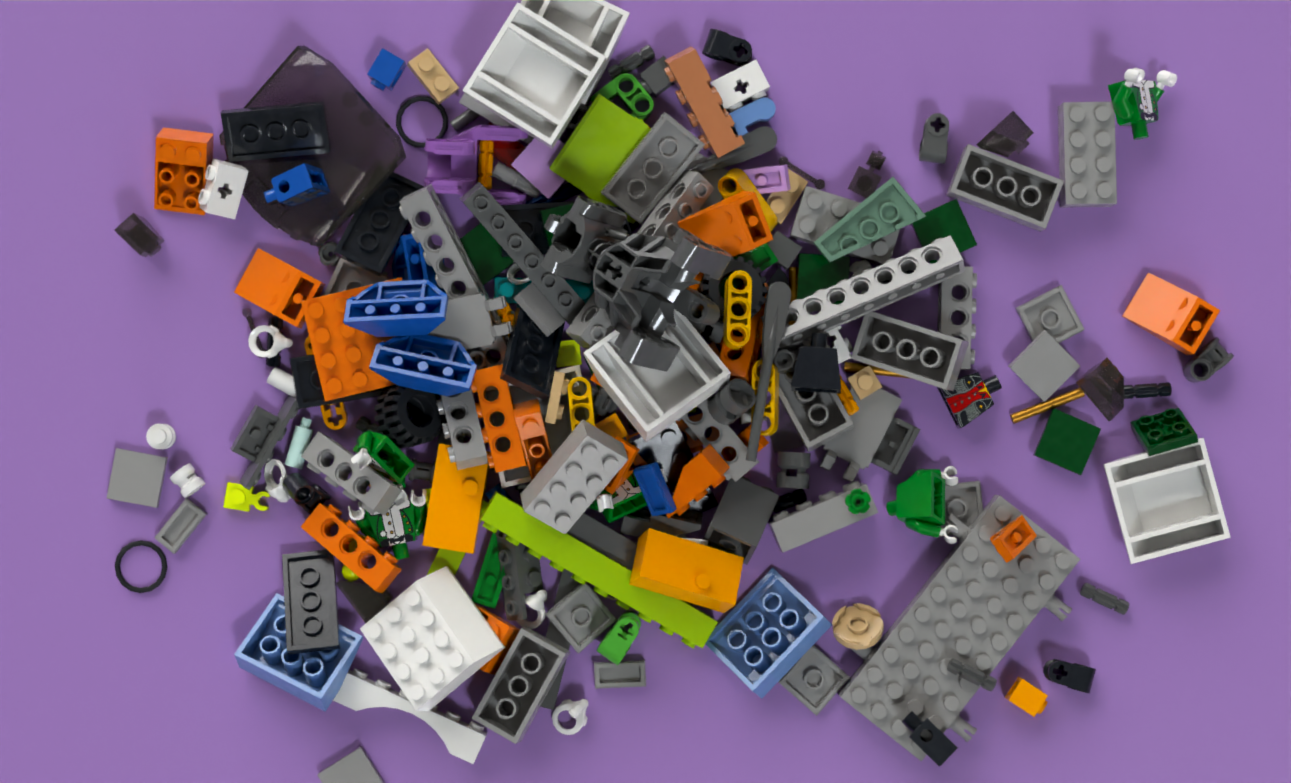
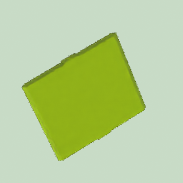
[549,94,651,224]

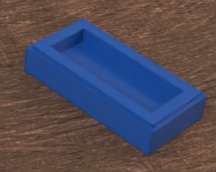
[633,463,677,517]

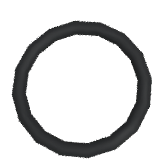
[396,96,448,148]
[115,540,168,593]

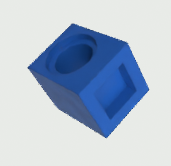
[367,48,407,91]

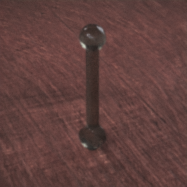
[779,156,825,190]
[242,308,267,358]

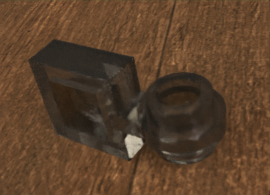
[848,150,886,198]

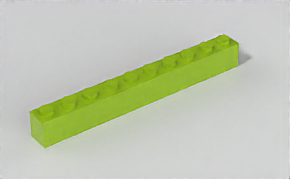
[480,491,718,649]

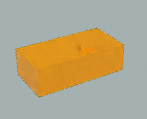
[422,443,491,554]
[629,528,744,613]

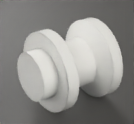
[146,424,176,449]

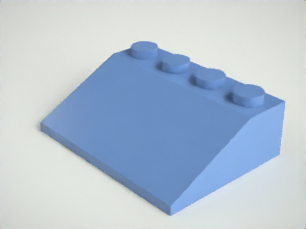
[705,568,832,699]
[234,593,363,712]

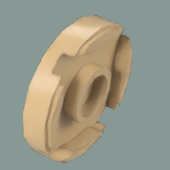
[832,603,884,650]

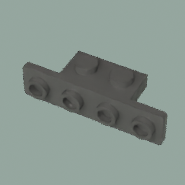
[230,395,298,490]
[496,530,543,621]

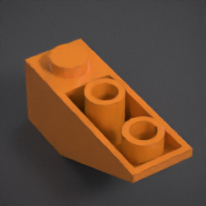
[513,398,553,480]
[666,444,730,519]

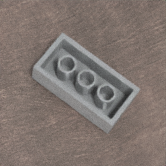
[1058,101,1117,208]
[946,144,1064,232]
[789,186,900,266]
[851,311,969,391]
[759,340,854,452]
[520,419,628,534]
[768,481,878,553]
[472,626,570,744]

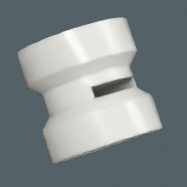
[170,463,206,498]

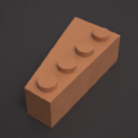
[664,46,745,158]

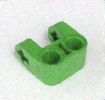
[590,73,654,122]
[596,611,641,666]

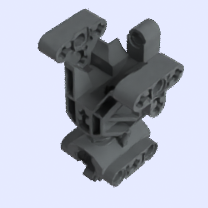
[540,196,732,372]

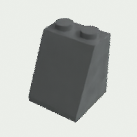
[703,476,779,565]

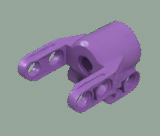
[424,125,528,205]

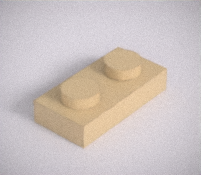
[407,48,459,105]
[766,169,809,225]
[545,371,569,424]

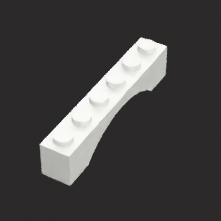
[333,668,488,764]

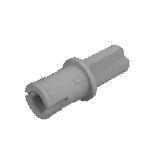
[492,162,540,198]

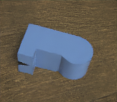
[729,97,776,136]

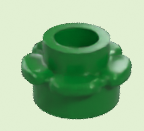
[845,489,871,514]

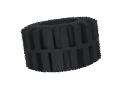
[699,256,768,324]
[374,385,445,448]

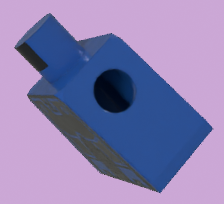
[264,163,330,206]

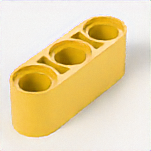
[718,168,778,232]
[723,270,752,350]
[751,360,779,436]
[568,377,595,431]

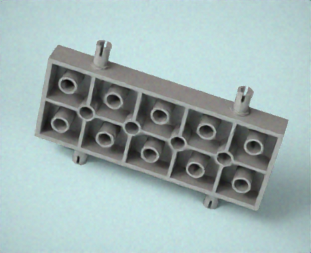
[838,495,1080,762]

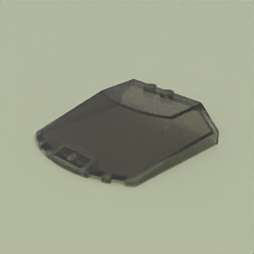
[219,45,406,247]

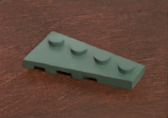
[813,177,926,263]

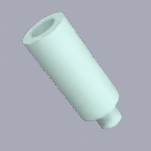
[284,417,313,469]

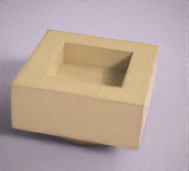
[847,365,882,400]

